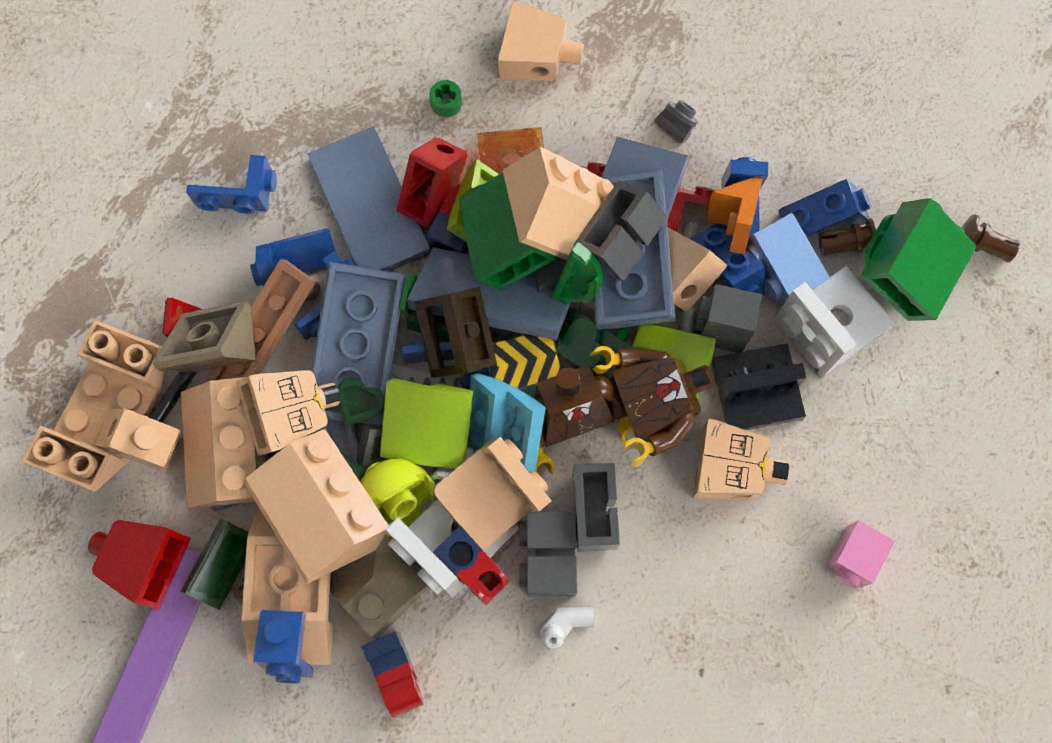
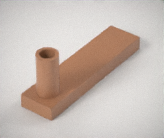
[206,259,321,382]

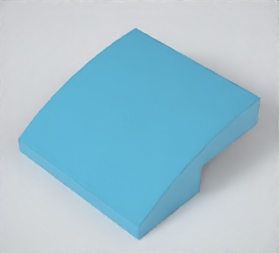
[468,373,546,473]

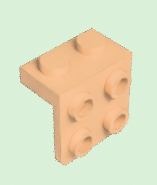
[433,437,551,549]

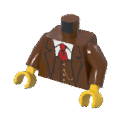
[590,346,715,468]
[533,366,633,474]

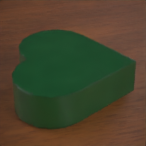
[555,318,604,370]
[337,377,385,427]

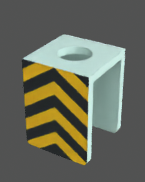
[489,335,561,397]

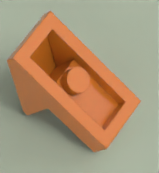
[706,177,763,255]

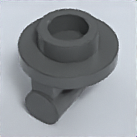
[655,100,698,144]

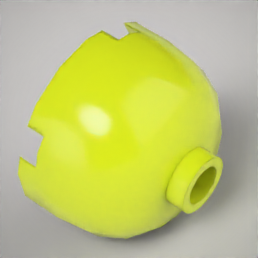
[360,458,436,536]

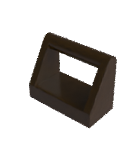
[414,287,497,378]

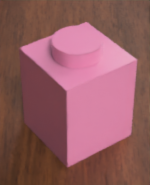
[827,520,895,588]

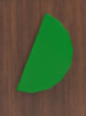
[551,242,603,304]

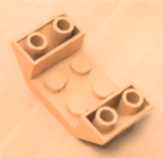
[21,320,164,492]
[241,507,334,665]

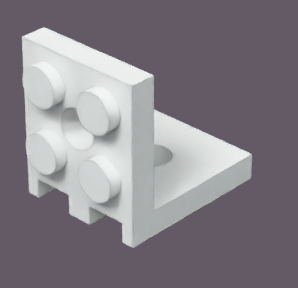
[773,266,895,379]
[386,499,519,598]

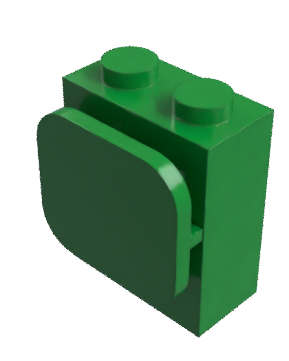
[458,171,559,290]
[861,198,977,321]

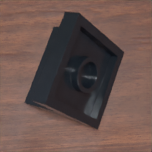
[711,343,807,430]

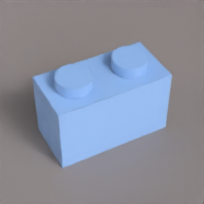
[746,213,830,306]

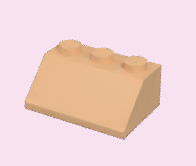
[503,147,614,260]
[181,377,265,509]
[243,429,389,584]

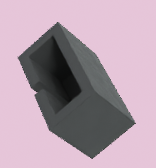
[573,180,667,281]
[693,284,763,353]
[573,463,620,552]
[519,511,577,597]

